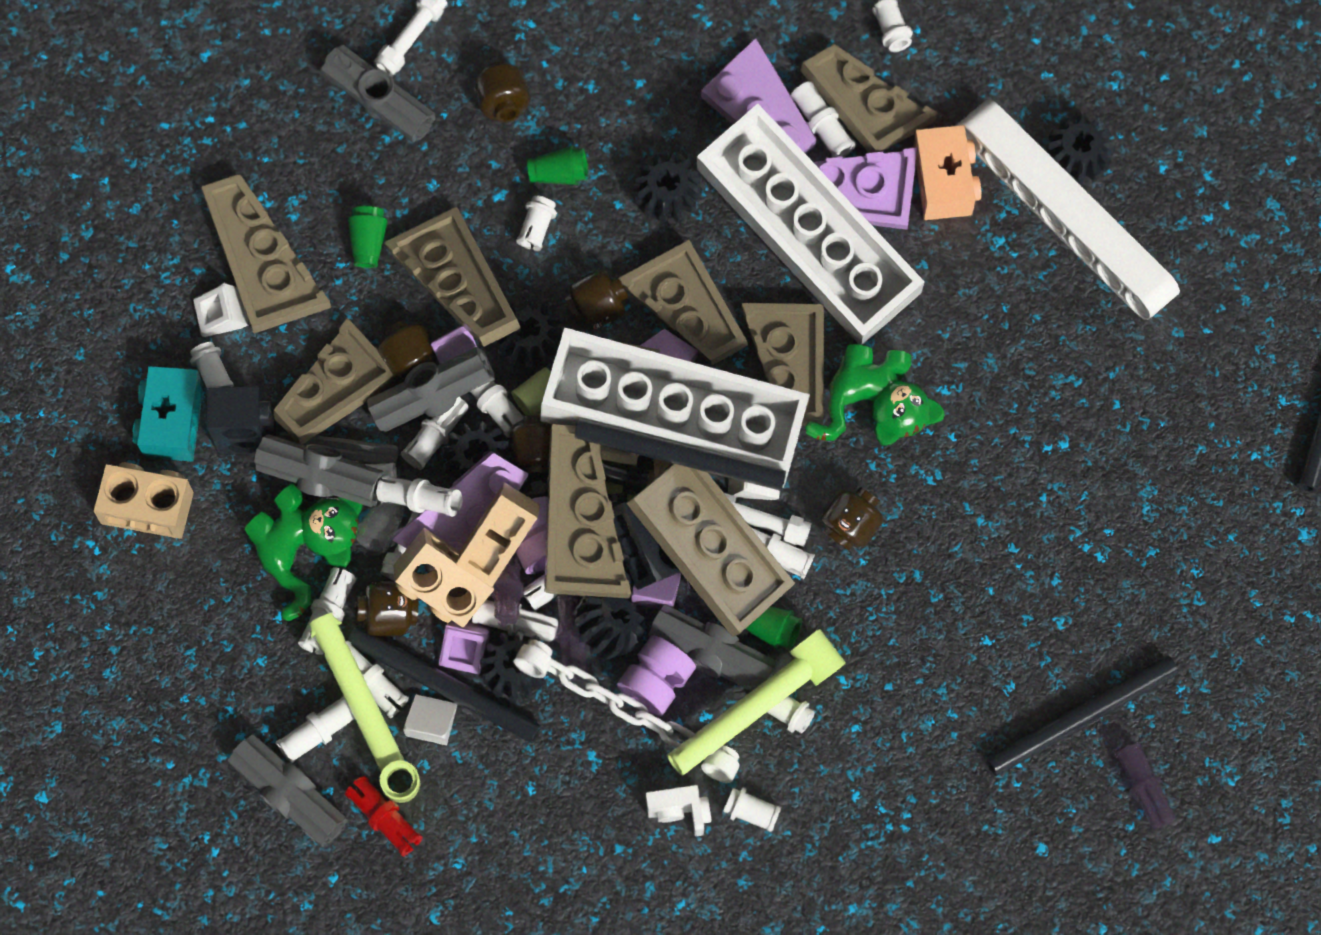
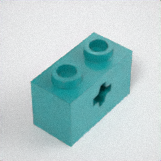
[133,366,204,462]

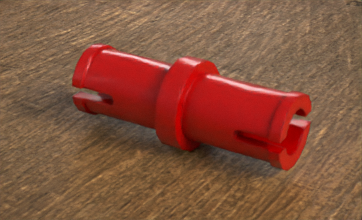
[345,776,423,856]

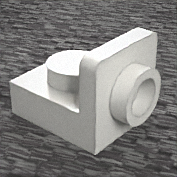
[646,785,711,836]

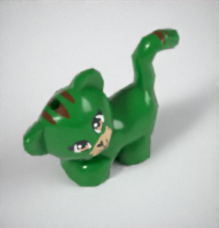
[805,344,945,446]
[244,484,363,621]

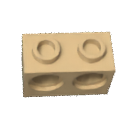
[94,462,194,539]
[455,482,540,587]
[393,528,494,627]

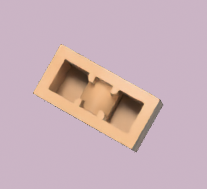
[913,125,981,220]

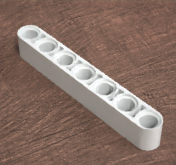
[956,99,1180,320]

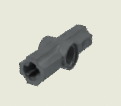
[321,45,435,143]
[367,347,495,432]
[254,434,385,507]
[648,604,778,691]
[227,734,348,848]

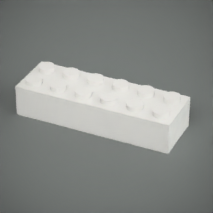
[697,104,924,345]
[540,328,810,488]

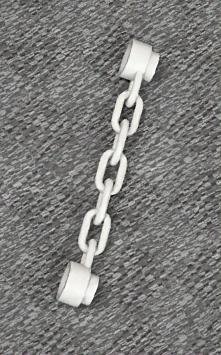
[514,640,740,783]

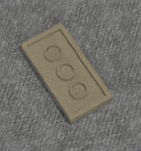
[627,464,795,637]

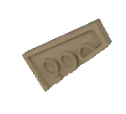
[201,174,331,333]
[384,207,521,347]
[544,424,631,598]

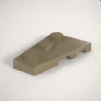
[801,44,938,153]
[620,240,748,365]
[741,303,824,425]
[274,318,398,445]

